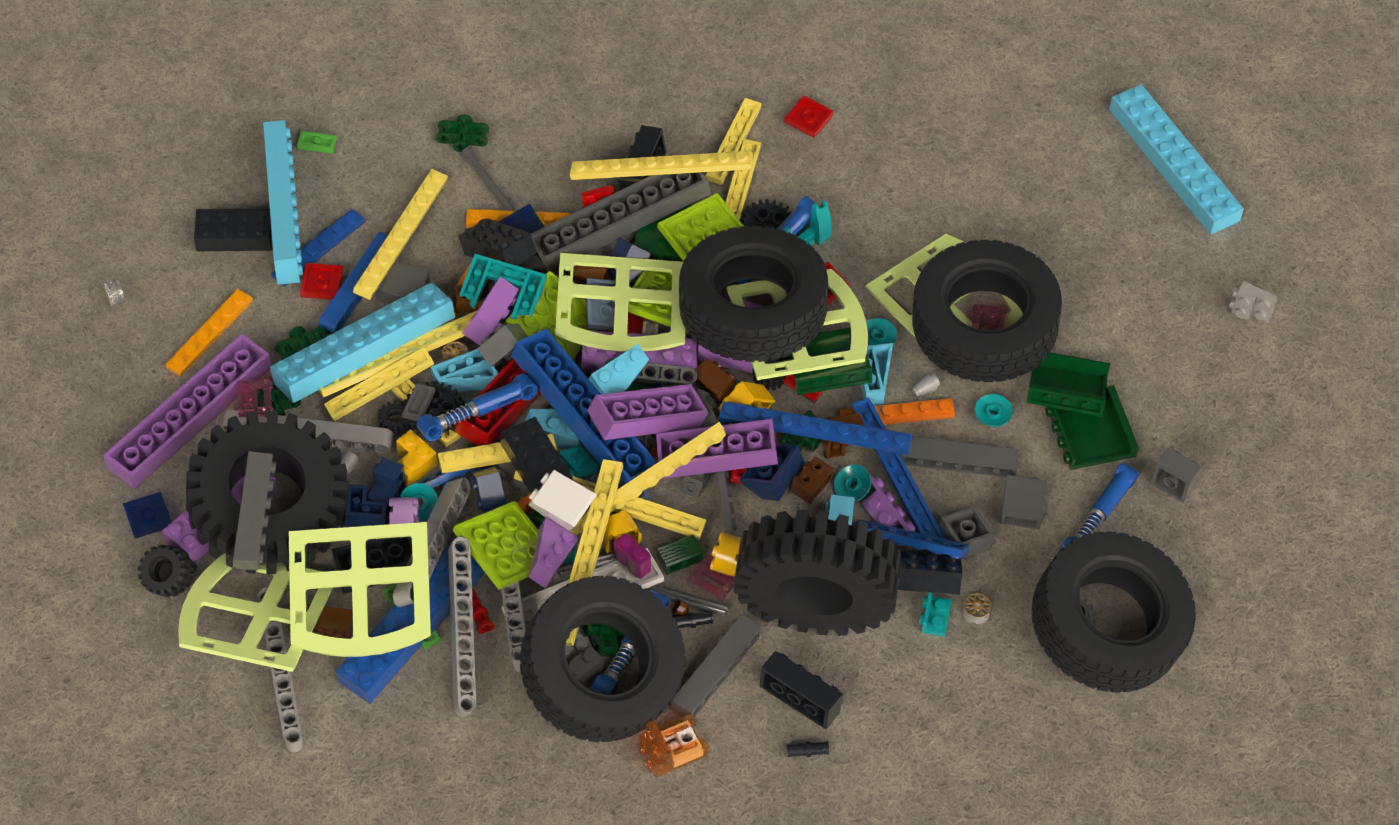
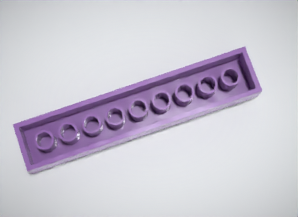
[103,334,271,489]

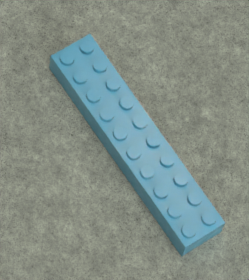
[1109,84,1244,235]
[263,120,303,285]
[270,282,455,403]

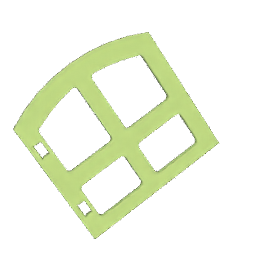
[865,234,1023,337]
[555,253,685,352]
[726,269,868,380]
[289,522,431,657]
[178,553,333,672]

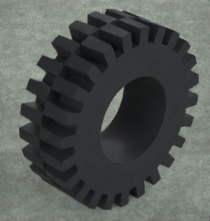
[186,410,348,575]
[734,510,902,636]

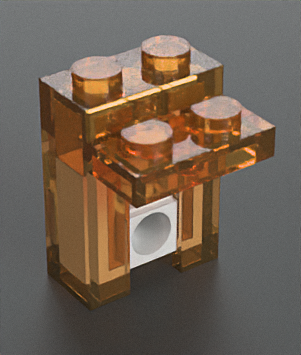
[637,714,709,778]

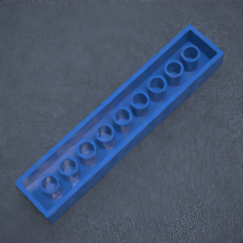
[512,328,657,488]
[336,536,485,704]

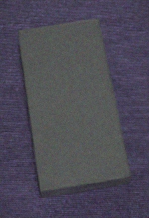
[402,383,435,421]

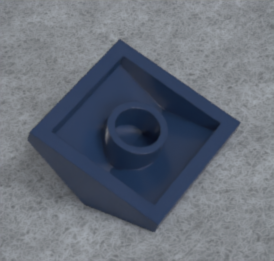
[608,238,651,286]

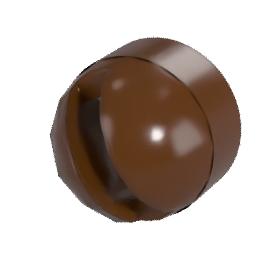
[672,599,689,617]

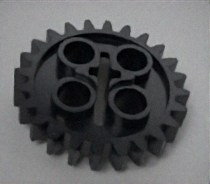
[740,199,798,236]
[402,381,465,438]

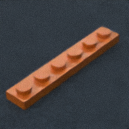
[839,398,955,425]

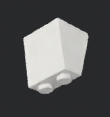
[528,470,596,531]

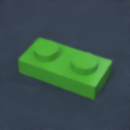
[297,131,337,154]

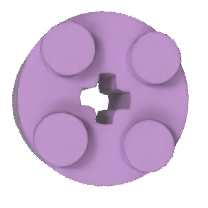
[389,497,420,524]

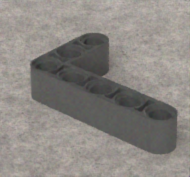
[603,358,697,387]

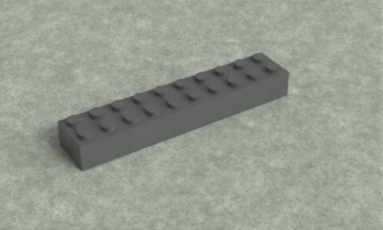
[531,172,711,273]

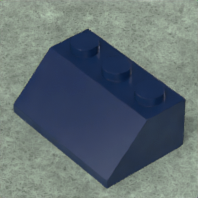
[739,443,805,501]

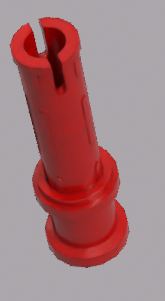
[472,587,495,634]

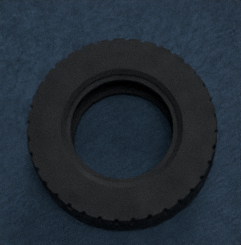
[679,226,828,362]
[912,240,1062,382]
[1031,531,1196,693]
[520,576,685,742]

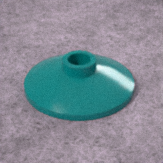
[866,318,897,346]
[975,394,1013,427]
[834,464,871,502]
[400,483,438,522]

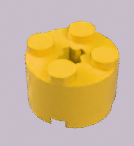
[602,510,642,554]
[710,531,742,577]

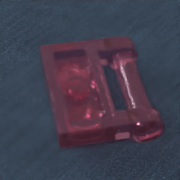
[971,304,1006,330]
[237,379,274,418]
[689,553,734,602]

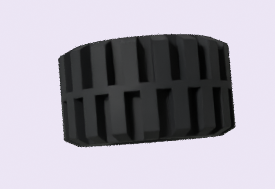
[138,544,194,597]

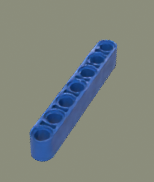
[318,231,388,333]

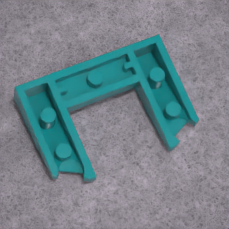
[783,200,832,246]
[459,254,547,320]

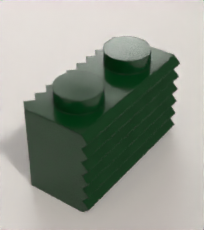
[657,534,703,575]

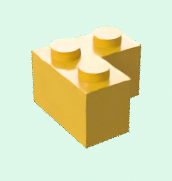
[718,381,775,424]
[396,430,438,486]

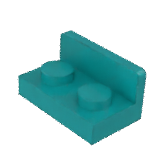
[559,445,598,479]
[919,592,952,637]

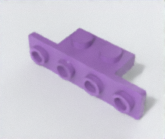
[862,474,916,532]

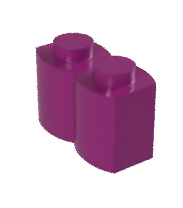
[614,533,651,579]

